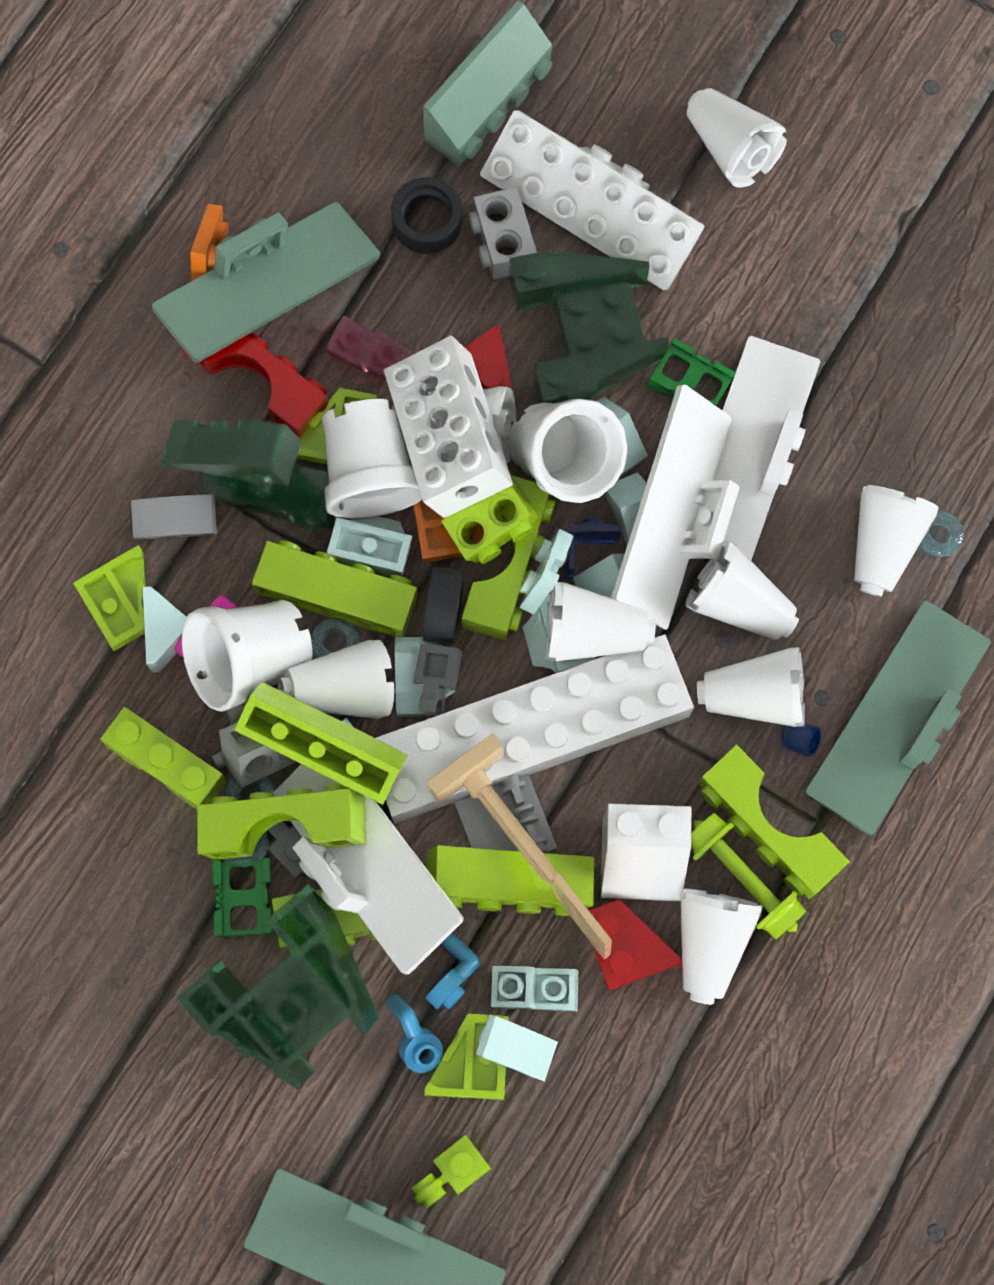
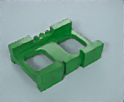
[647,338,736,406]
[213,858,272,938]

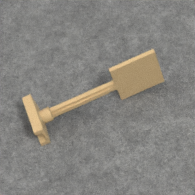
[427,733,612,959]

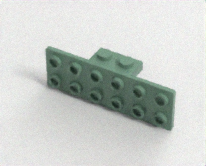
[152,202,380,363]
[805,601,991,836]
[244,1169,506,1285]

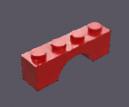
[181,333,328,441]

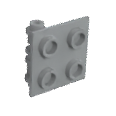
[454,774,557,853]

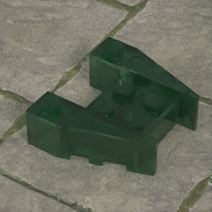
[509,251,669,404]
[160,420,335,531]
[177,884,379,1090]

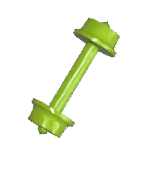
[691,813,807,939]

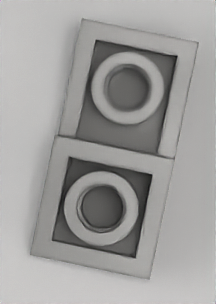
[131,495,217,540]

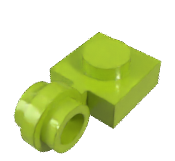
[411,1135,491,1209]

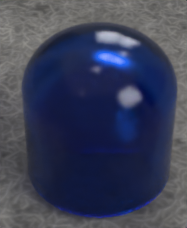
[781,721,821,757]

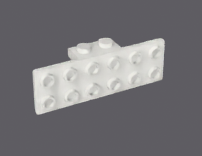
[480,110,704,290]
[713,336,820,560]
[611,385,739,629]
[273,764,464,974]

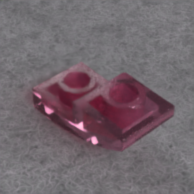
[324,316,412,381]

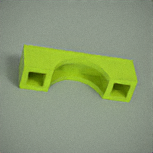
[462,475,556,641]
[698,745,850,900]
[197,784,366,860]

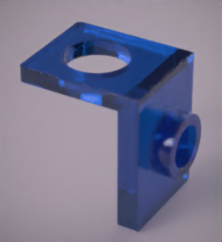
[567,519,621,579]

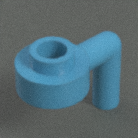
[425,932,480,1010]
[386,994,443,1073]

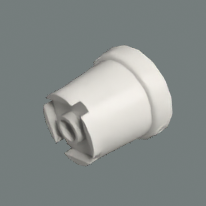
[322,399,422,519]
[508,399,628,503]
[182,600,313,712]

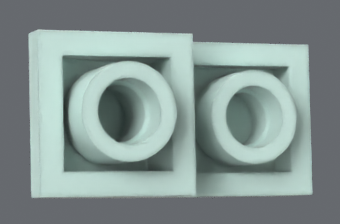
[491,966,579,1011]
[476,1014,558,1081]

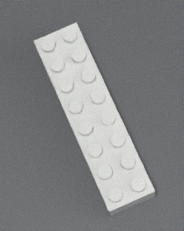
[376,634,694,824]

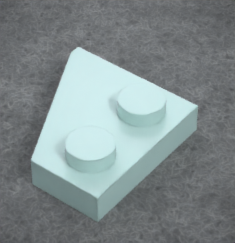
[519,529,573,615]

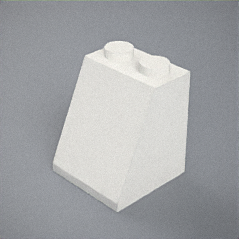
[601,804,691,901]

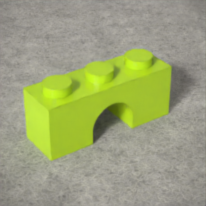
[100,707,227,809]

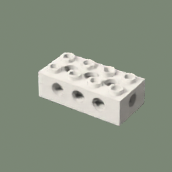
[384,335,513,518]

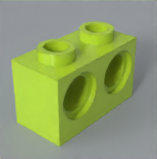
[441,479,540,564]

